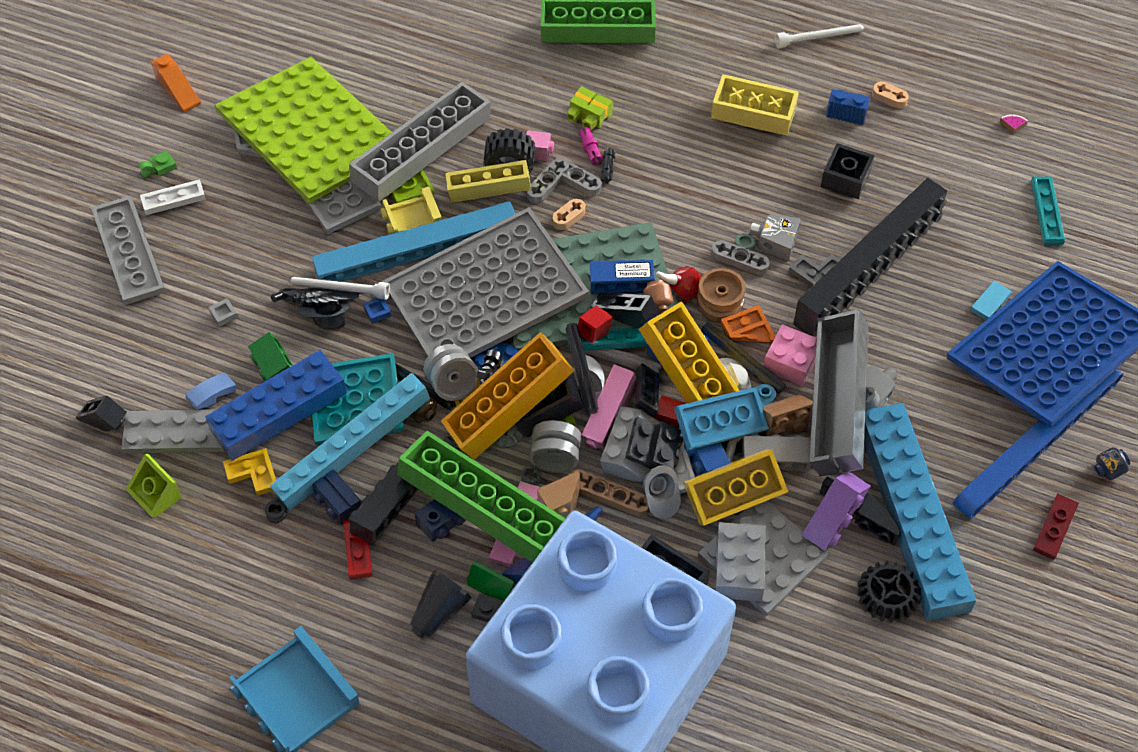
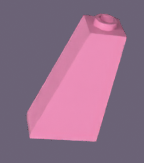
[582,364,636,449]

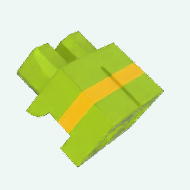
[567,86,613,130]

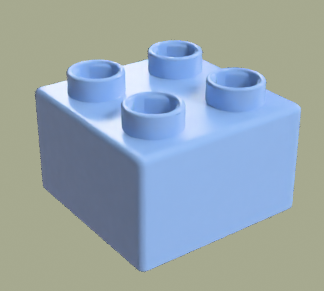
[466,511,736,752]

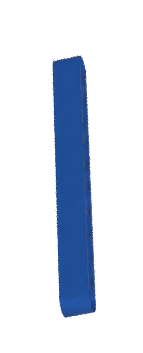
[953,369,1123,519]

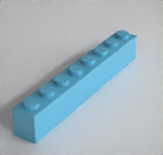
[270,373,430,511]

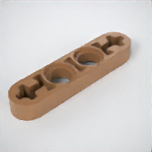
[570,469,650,517]

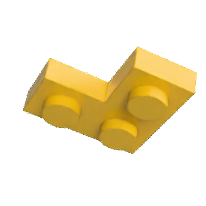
[223,448,276,496]

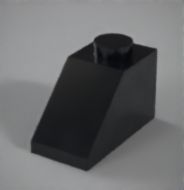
[76,395,127,432]

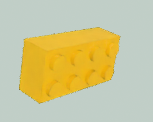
[683,449,788,526]

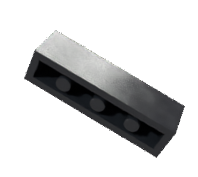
[349,462,419,545]

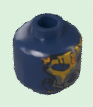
[1094,447,1131,480]

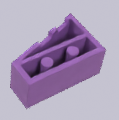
[802,472,871,550]

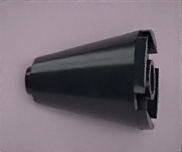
[410,570,472,639]

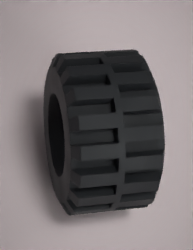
[483,128,535,174]

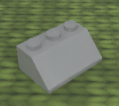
[600,406,660,483]

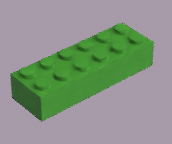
[541,0,656,43]

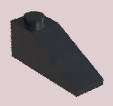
[590,292,661,328]

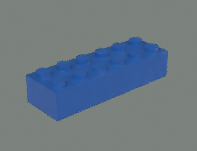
[205,350,347,461]

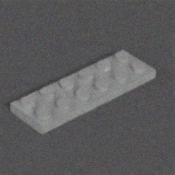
[91,196,166,305]
[121,409,257,454]

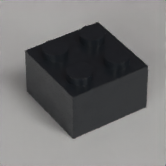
[820,143,875,200]

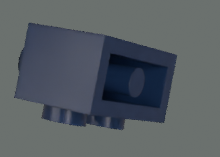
[415,499,466,542]

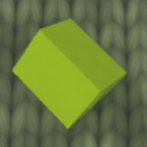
[126,454,181,518]

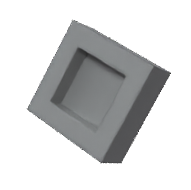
[208,298,238,327]

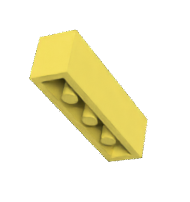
[446,160,531,203]

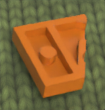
[720,305,776,344]

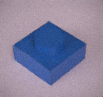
[363,298,391,324]

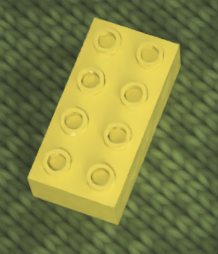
[711,74,799,136]

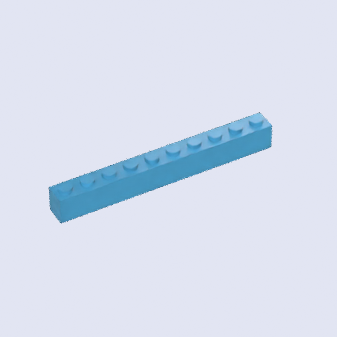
[312,201,515,282]

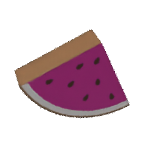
[999,114,1028,133]

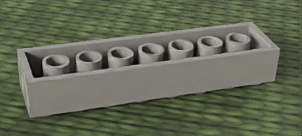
[349,82,491,202]

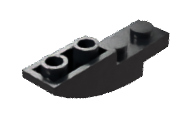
[820,476,900,546]

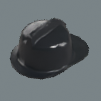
[298,302,350,330]

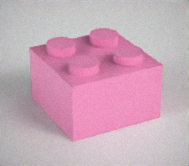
[764,324,817,387]

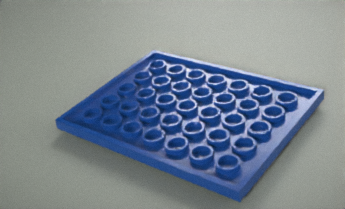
[947,261,1138,427]

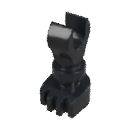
[477,350,504,385]

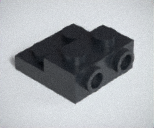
[625,416,683,469]

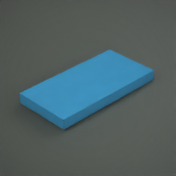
[674,387,769,451]

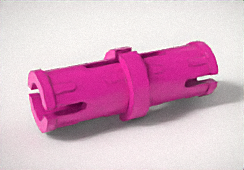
[578,127,603,165]

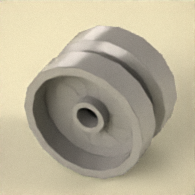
[423,344,479,401]
[529,421,581,473]

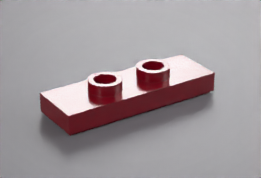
[1033,493,1079,560]

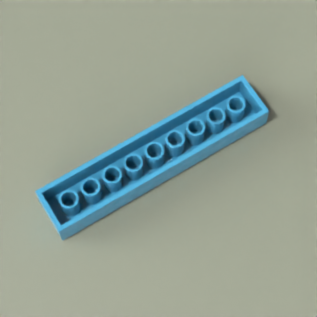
[864,403,977,621]

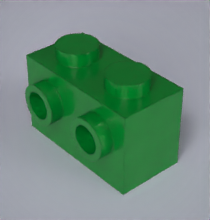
[248,332,293,381]

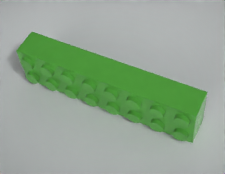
[397,431,566,563]

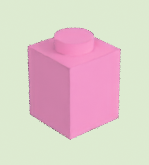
[526,130,554,161]

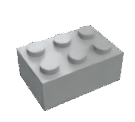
[715,522,766,602]

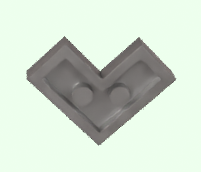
[788,254,840,287]

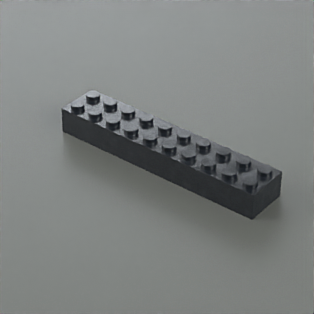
[793,178,948,337]

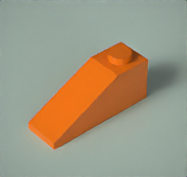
[151,53,201,113]

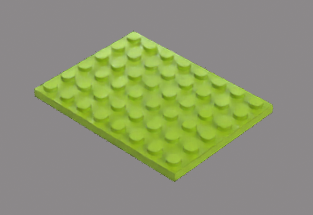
[215,57,392,204]

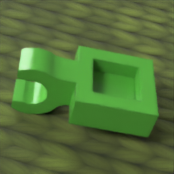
[138,150,177,178]

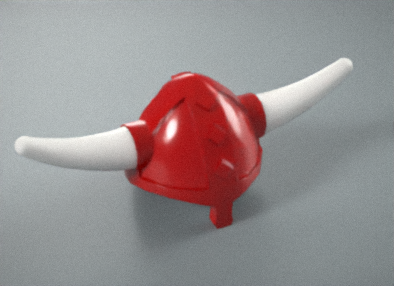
[656,266,702,304]

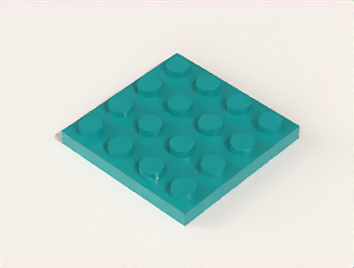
[312,353,404,446]

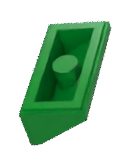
[467,561,514,601]

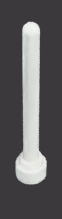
[775,24,863,49]
[290,277,390,300]

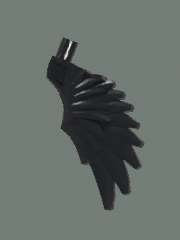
[271,287,363,306]

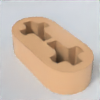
[872,82,909,109]
[552,199,586,231]

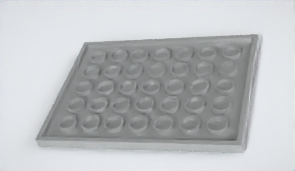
[382,207,590,358]

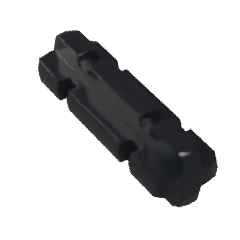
[600,148,616,184]

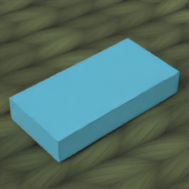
[970,281,1012,321]

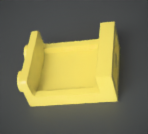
[380,187,442,235]

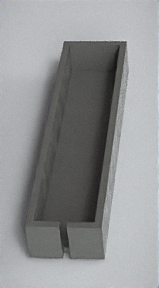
[810,309,869,477]

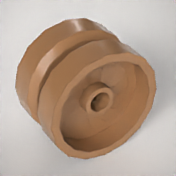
[697,268,746,323]

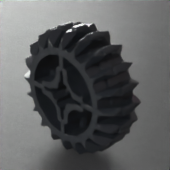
[857,560,921,624]

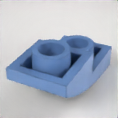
[185,373,236,410]

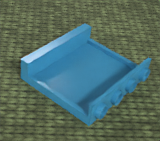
[229,626,360,752]

